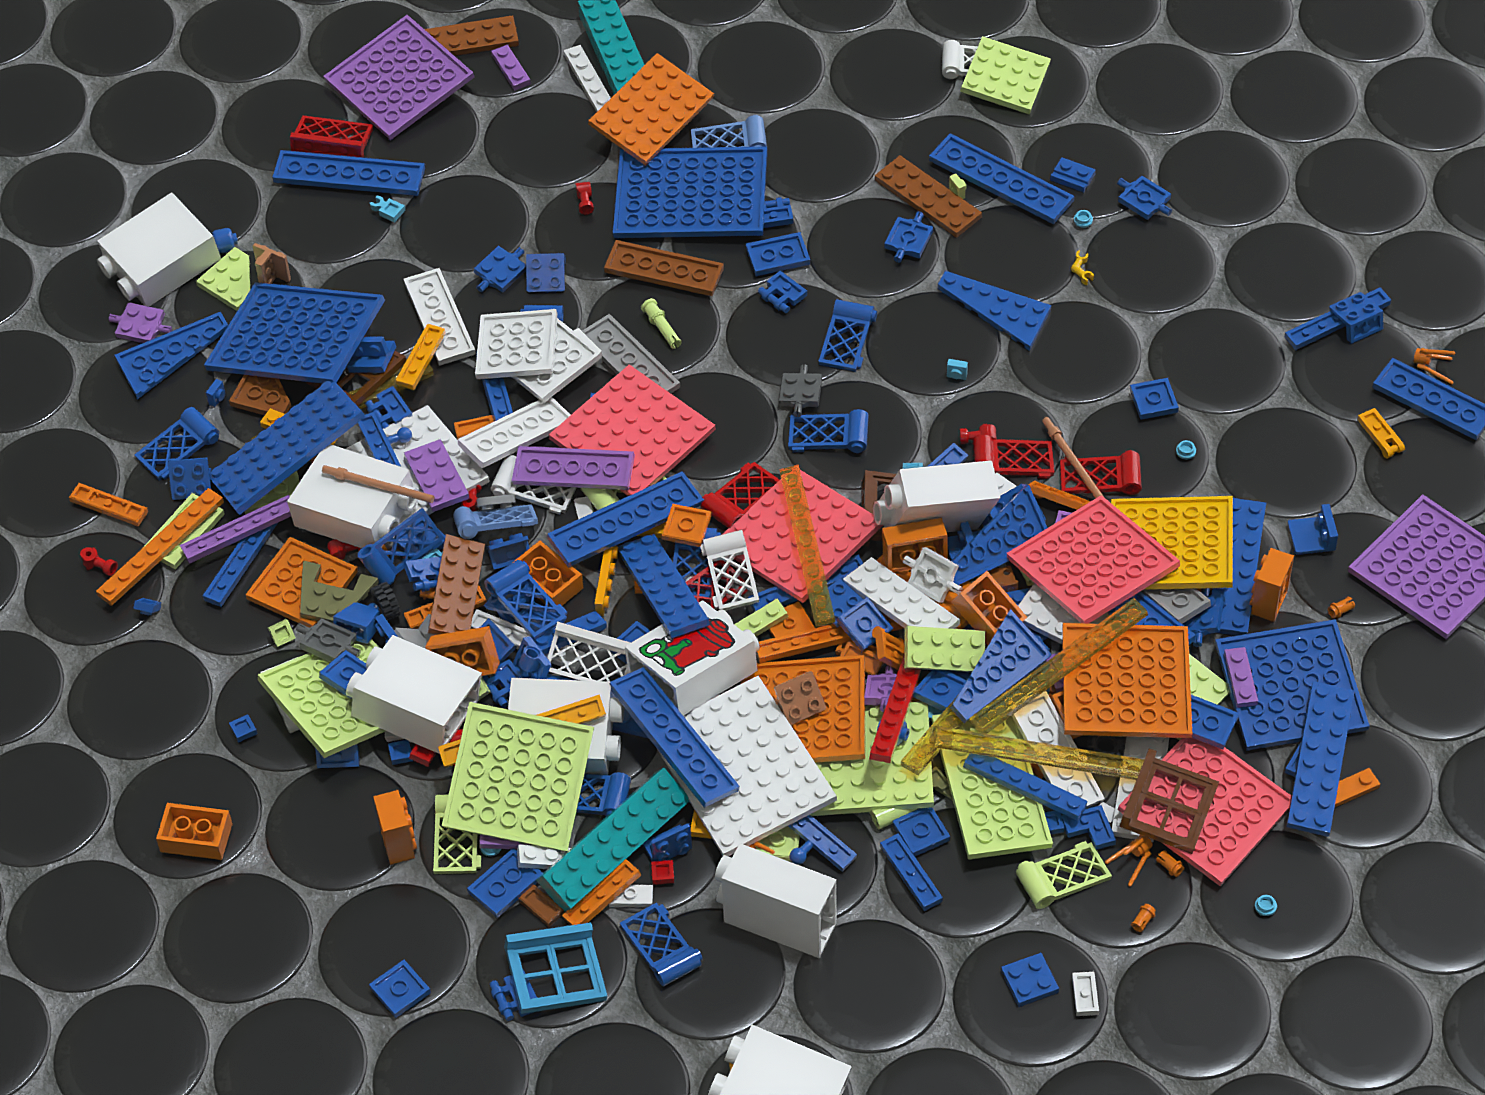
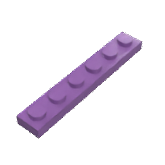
[180,495,291,564]

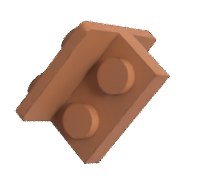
[253,243,291,284]
[774,671,826,725]

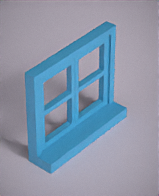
[504,923,607,1014]

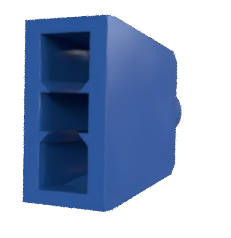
[333,602,380,644]

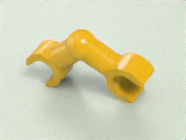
[1071,250,1094,285]

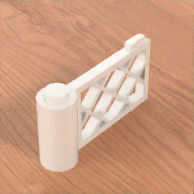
[942,40,978,79]
[491,455,577,515]
[700,530,760,611]

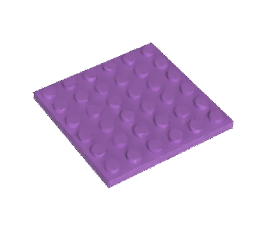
[323,15,475,140]
[1348,495,1485,639]

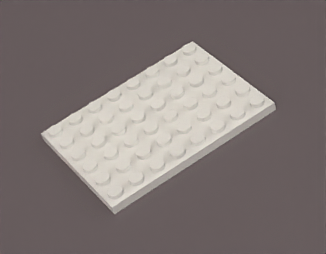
[657,676,837,856]

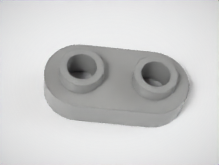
[476,494,516,510]

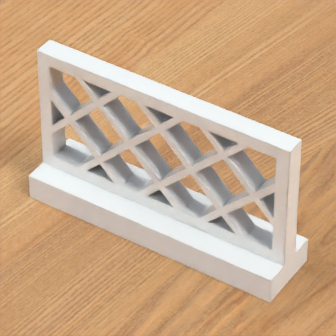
[548,622,630,682]

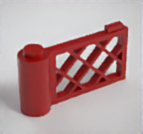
[973,435,1054,478]
[1060,450,1142,495]
[700,462,779,528]
[685,560,748,610]

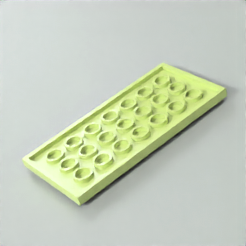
[932,712,1053,859]

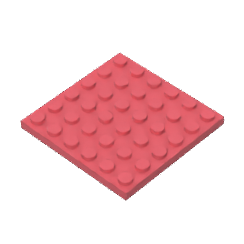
[549,365,716,496]
[722,466,883,603]
[1007,495,1180,624]
[1117,738,1292,886]

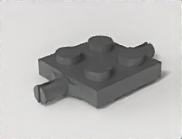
[779,365,822,417]
[296,618,361,662]

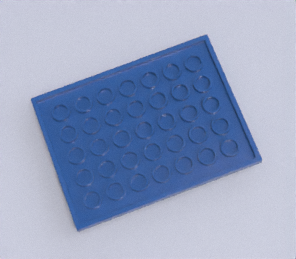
[613,146,768,238]
[204,282,385,383]

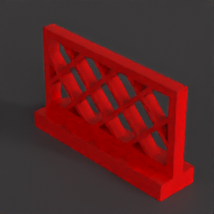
[290,116,373,158]

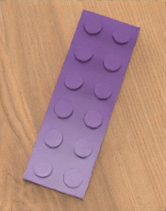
[512,446,635,490]

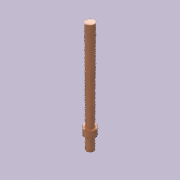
[1042,417,1104,499]
[322,465,435,503]

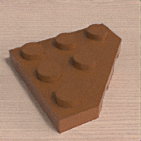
[229,375,291,415]

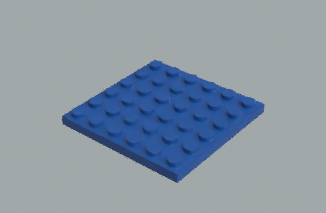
[1215,619,1370,751]

